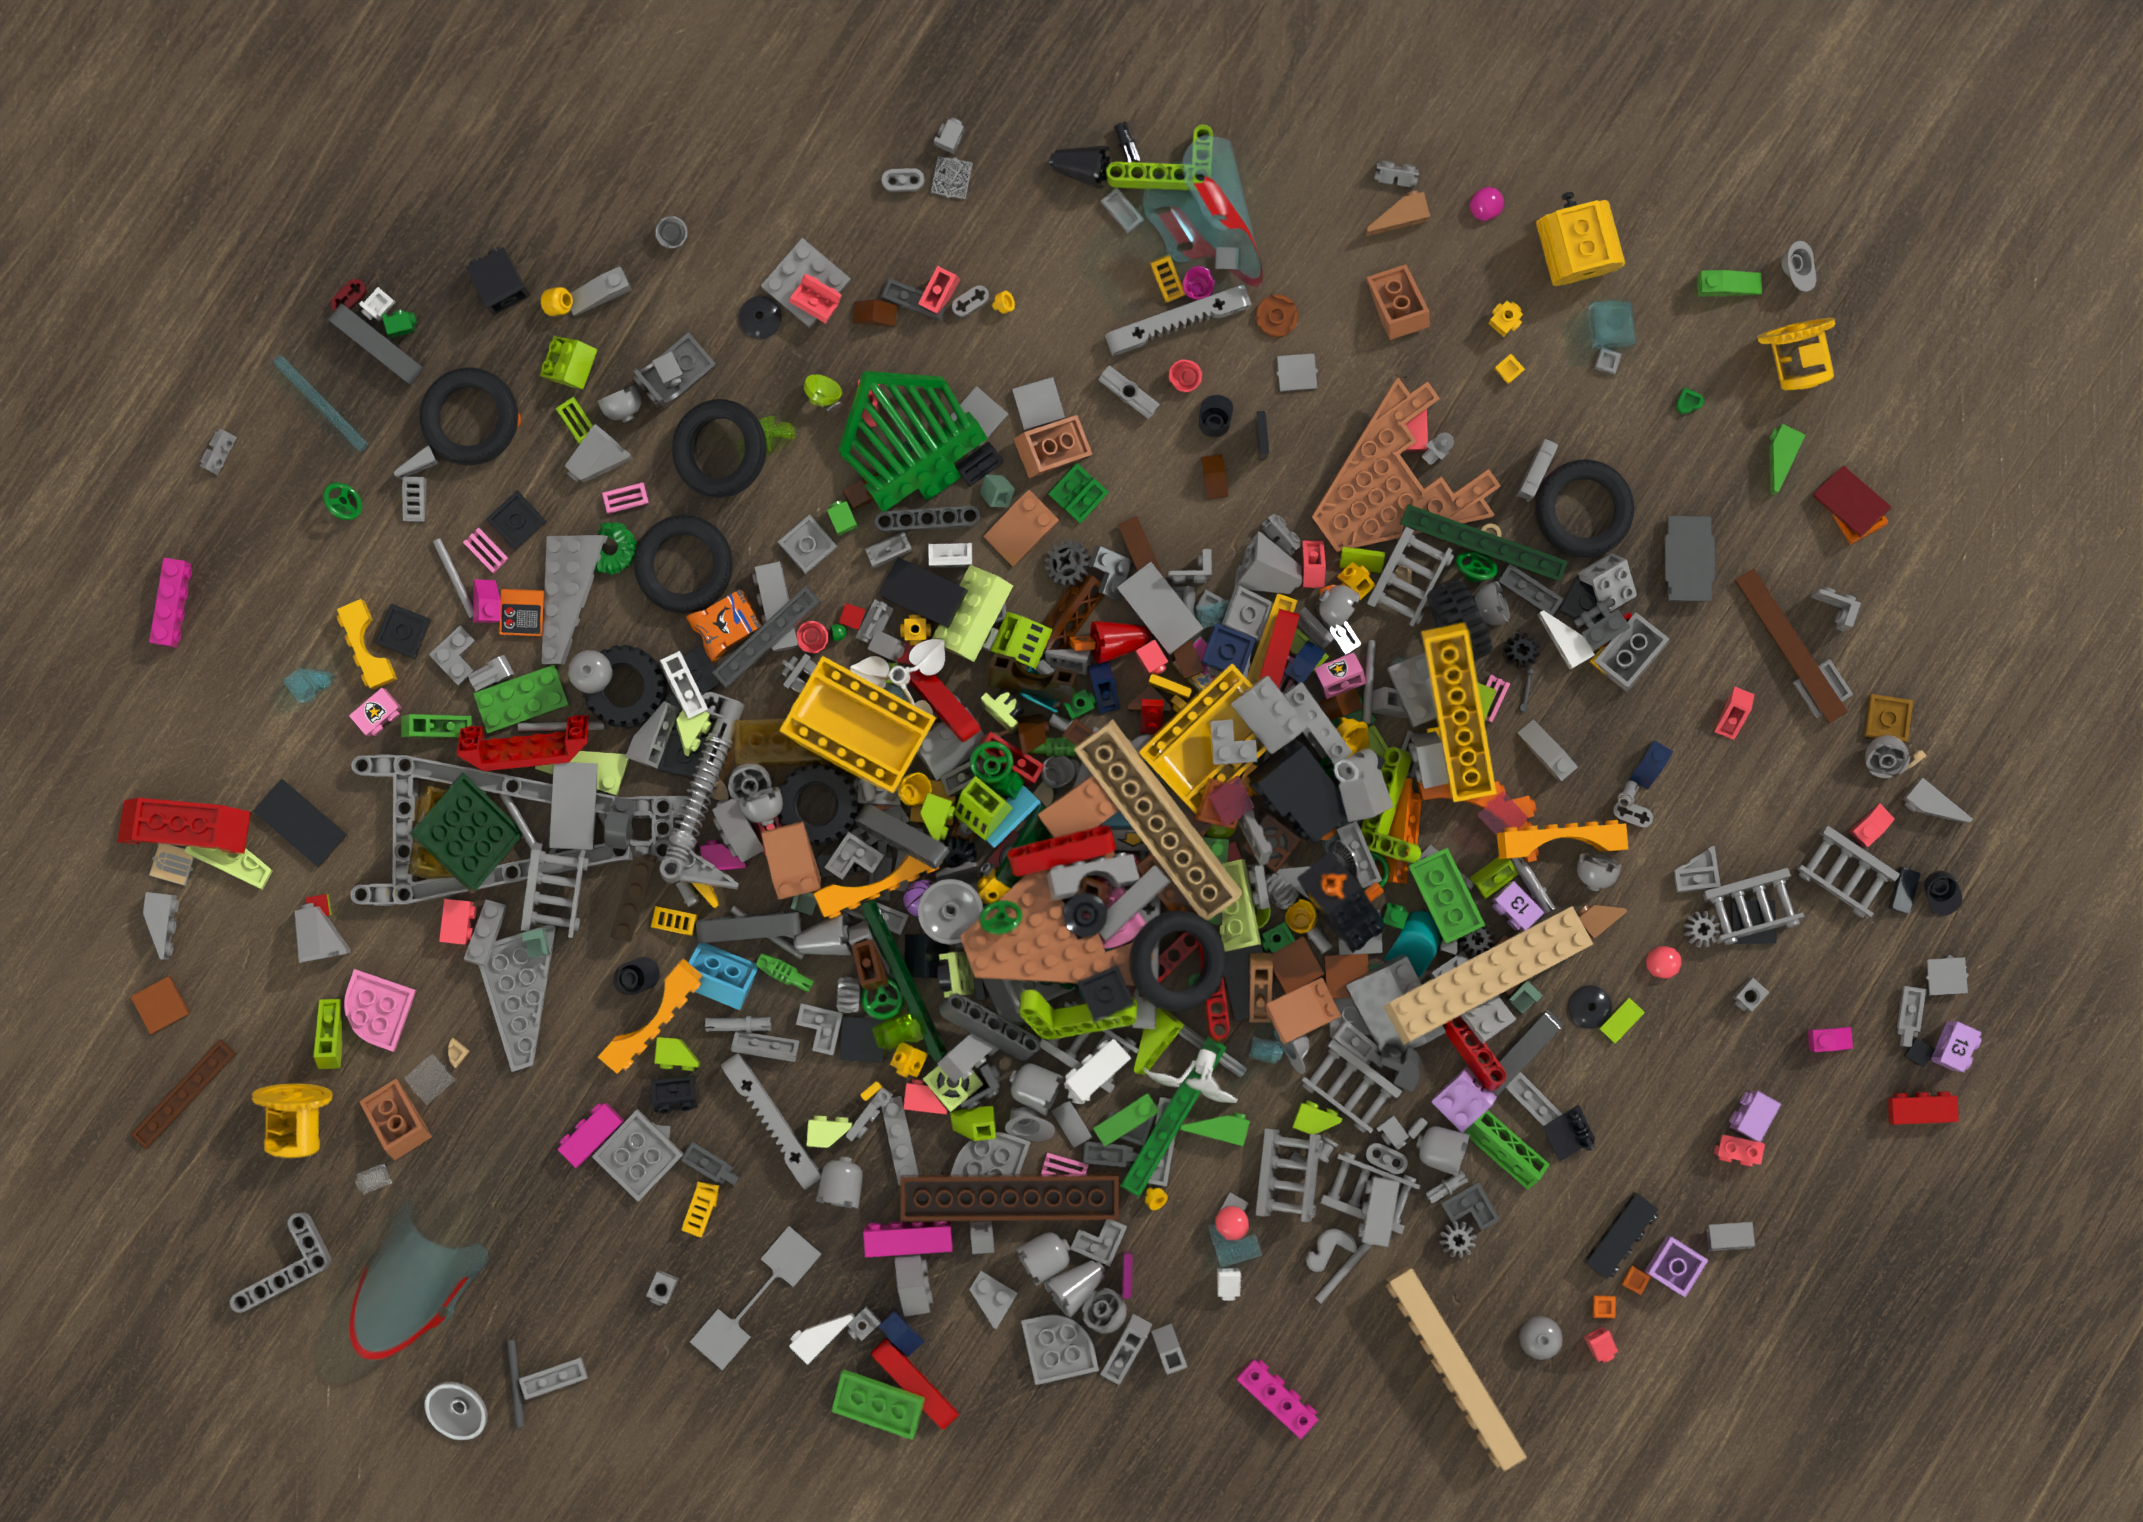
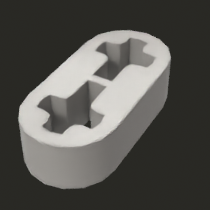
[952,285,989,318]
[1612,802,1653,828]

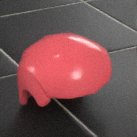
[1169,359,1202,392]
[796,621,828,654]
[1646,946,1682,979]
[1215,1206,1249,1241]

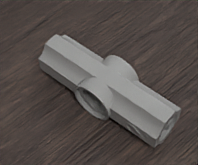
[1098,365,1160,420]

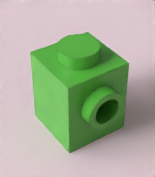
[827,500,858,536]

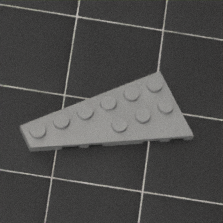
[542,535,608,665]

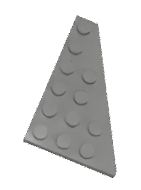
[479,925,556,1072]

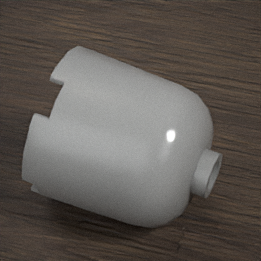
[1009,1063,1064,1116]
[1416,1126,1470,1176]
[816,1157,863,1209]
[1015,1232,1071,1286]

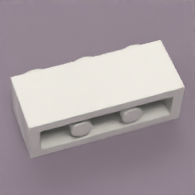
[1064,1039,1131,1103]

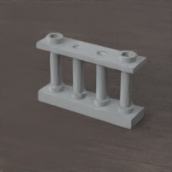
[1367,527,1454,626]
[1282,682,1352,766]
[1795,826,1900,918]
[521,842,589,938]
[1702,868,1804,945]
[1040,1001,1139,1093]
[1300,1038,1402,1133]
[1256,1129,1323,1222]
[1319,1151,1420,1234]

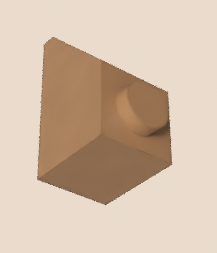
[1577,905,1628,939]

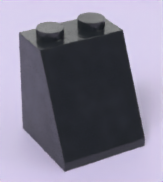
[466,247,531,316]

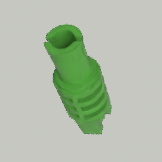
[1027,738,1076,757]
[756,953,814,993]

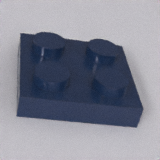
[1201,623,1256,674]

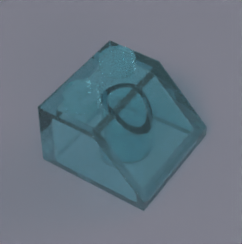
[1588,300,1636,349]

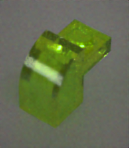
[759,416,796,453]
[872,1014,923,1049]

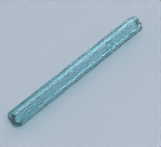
[273,355,368,451]

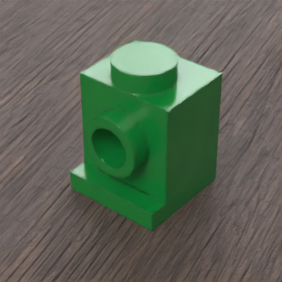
[382,310,417,339]
[1063,689,1097,720]
[985,768,1025,799]
[1382,902,1408,930]
[1260,922,1295,953]

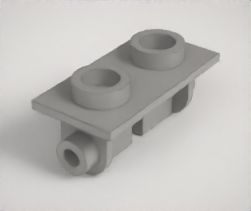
[1374,161,1419,188]
[200,428,237,475]
[1261,513,1302,556]
[855,600,894,645]

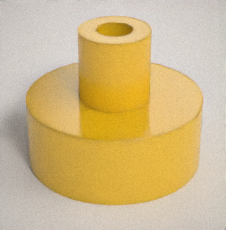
[992,291,1015,314]
[1145,1187,1168,1210]

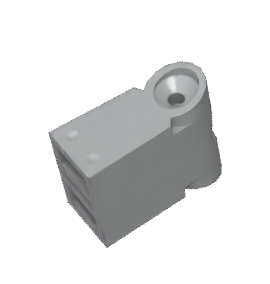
[1334,749,1393,822]

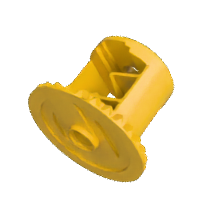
[1757,318,1835,390]
[252,1084,332,1158]

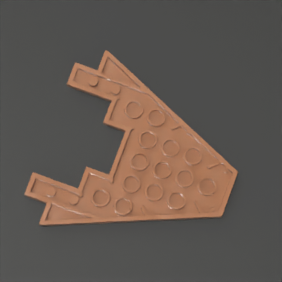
[1311,377,1501,552]
[960,851,1154,987]

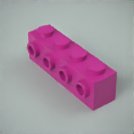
[149,558,192,648]
[863,1221,953,1257]
[1236,1358,1318,1439]

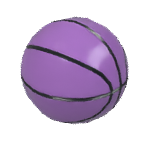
[903,880,934,917]

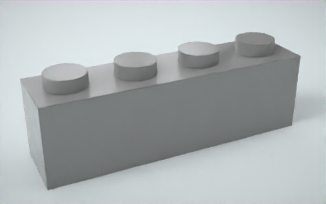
[752,561,799,652]

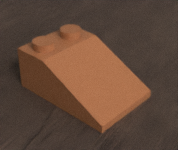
[1366,264,1430,340]
[1014,415,1093,478]
[983,490,1059,567]
[1037,775,1119,838]
[761,822,821,899]
[1264,978,1341,1044]
[359,1079,432,1160]

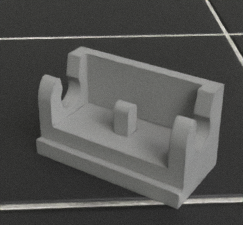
[865,532,913,569]
[1707,1222,1755,1251]

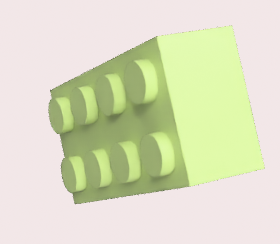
[932,565,1013,662]

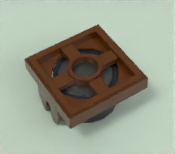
[1241,813,1301,873]

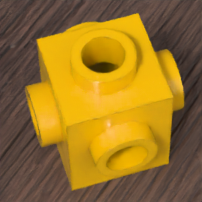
[1488,301,1523,337]
[1337,562,1376,600]
[900,615,931,646]
[977,868,1011,905]
[890,1041,928,1078]

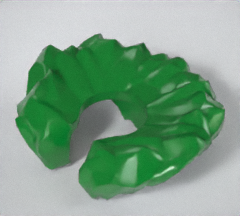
[594,522,637,575]

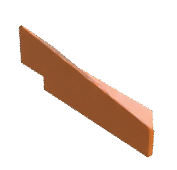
[1377,778,1422,884]

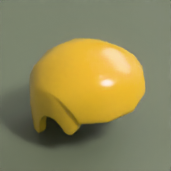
[898,772,932,807]
[1285,899,1318,934]

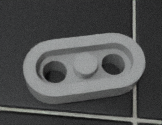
[882,168,925,192]
[1365,1143,1408,1174]

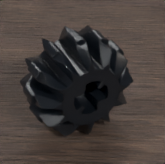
[1504,633,1540,669]
[943,835,977,868]

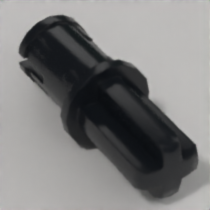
[1114,122,1139,163]

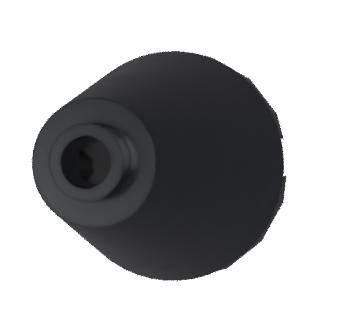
[1049,146,1110,189]

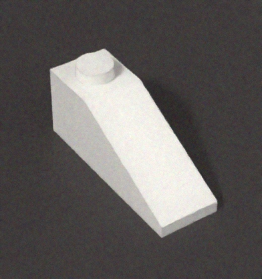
[1537,610,1595,670]
[658,651,708,719]
[789,1313,855,1365]

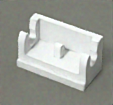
[929,543,972,568]

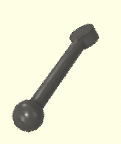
[1520,667,1534,712]

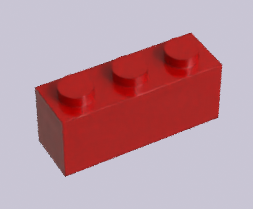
[977,732,1044,787]
[1887,1091,1959,1125]

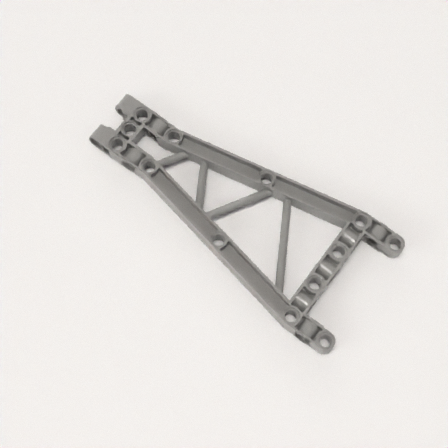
[350,754,695,906]

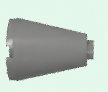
[794,912,853,956]
[1044,1260,1105,1317]

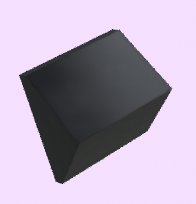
[905,934,948,978]

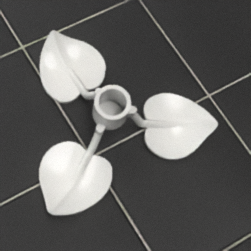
[850,639,945,716]
[1144,1049,1238,1103]

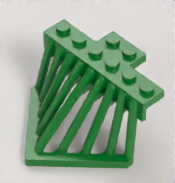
[838,371,988,513]

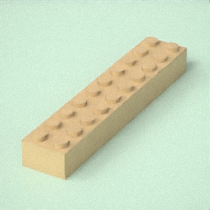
[1074,719,1242,921]
[1383,906,1593,1045]
[1385,1265,1527,1471]

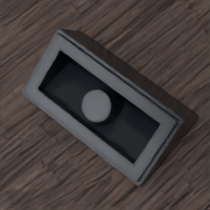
[955,442,1004,487]
[1888,867,1921,914]

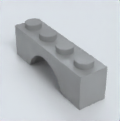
[1046,853,1139,901]

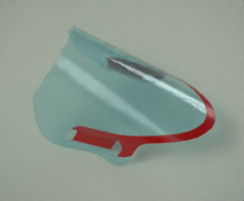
[1142,135,1263,287]
[349,1199,489,1360]

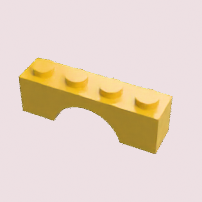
[336,599,398,689]

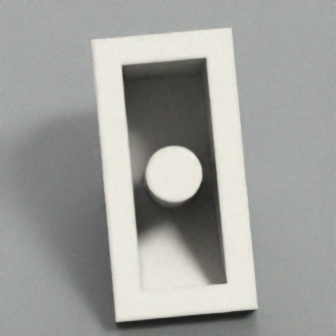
[1217,1268,1241,1300]

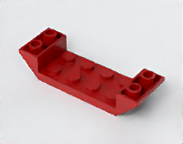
[457,715,590,771]
[117,798,251,854]

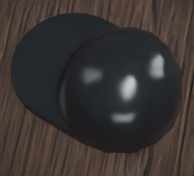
[1199,395,1233,438]
[1924,870,1962,915]
[613,957,660,995]

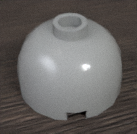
[597,385,641,423]
[1475,581,1510,626]
[1319,585,1360,629]
[568,650,612,694]
[1865,735,1910,778]
[728,762,771,803]
[738,787,783,826]
[1577,853,1622,891]
[1082,1288,1127,1334]
[1518,1316,1563,1360]

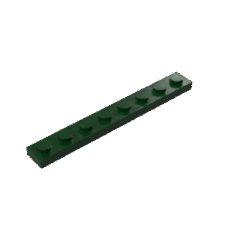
[1400,504,1568,581]
[861,899,948,1062]

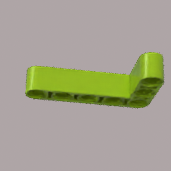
[1106,125,1213,191]
[1361,747,1421,863]
[1019,990,1138,1040]

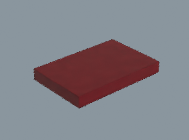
[1813,465,1891,538]

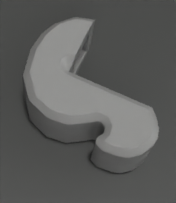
[1306,1228,1357,1272]

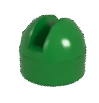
[830,624,846,642]

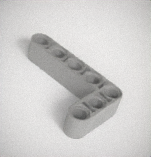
[230,1212,332,1312]

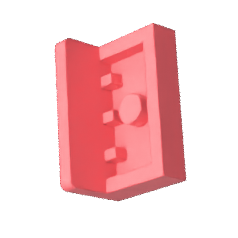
[789,274,842,324]
[1714,1135,1765,1167]

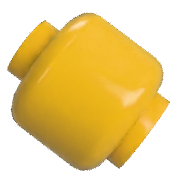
[541,287,573,316]

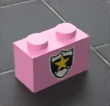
[1314,652,1366,699]
[349,688,402,737]

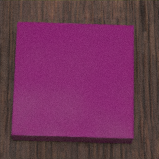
[1122,1251,1133,1299]

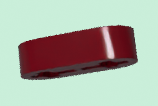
[331,279,367,311]

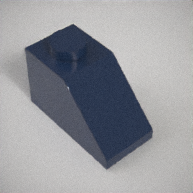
[1283,640,1326,685]
[1088,661,1120,714]
[1629,740,1673,790]
[878,1309,925,1357]

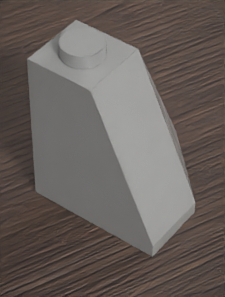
[565,424,633,483]
[1235,532,1303,594]
[295,903,351,963]

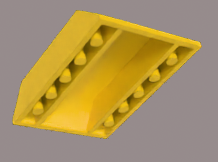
[779,656,936,794]
[1138,664,1267,814]

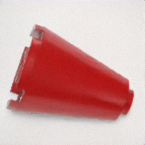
[1090,621,1151,663]

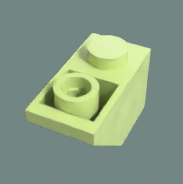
[676,710,712,756]
[807,1115,853,1148]

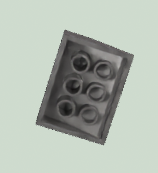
[1345,954,1446,1054]

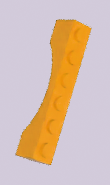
[1497,820,1628,859]
[812,854,943,919]
[598,959,703,1074]

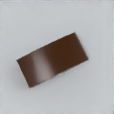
[843,473,879,510]

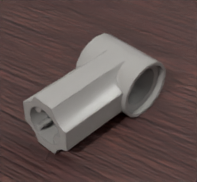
[468,655,515,692]

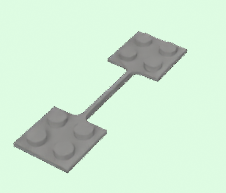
[690,1226,821,1370]

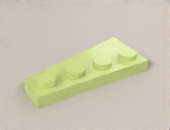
[535,751,629,795]
[184,846,273,890]
[1220,859,1261,952]

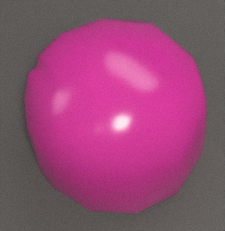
[1469,187,1504,221]
[1182,266,1215,301]

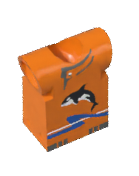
[686,589,763,663]

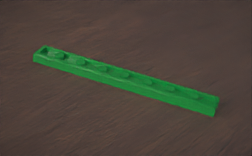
[1121,1036,1227,1197]

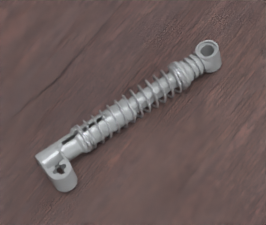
[660,692,744,883]

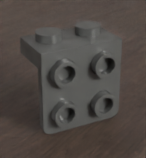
[960,1063,1001,1109]

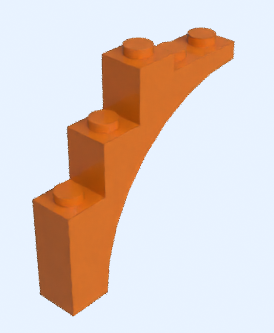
[1416,780,1539,863]

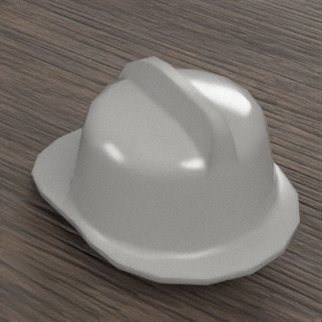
[1781,241,1816,292]
[1274,1029,1309,1074]
[1005,1107,1055,1142]

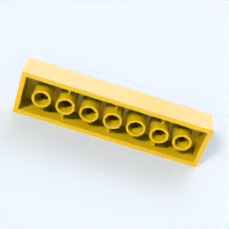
[1421,623,1497,802]

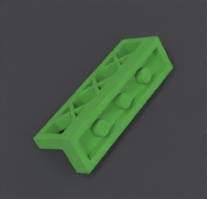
[1463,1110,1550,1190]

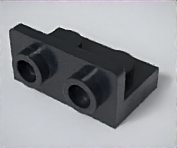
[651,1075,698,1114]

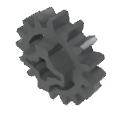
[1045,539,1091,587]

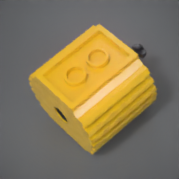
[1536,192,1626,286]

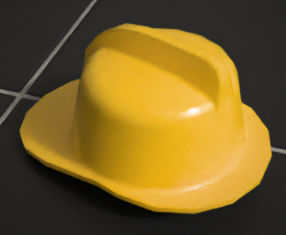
[1336,717,1369,758]

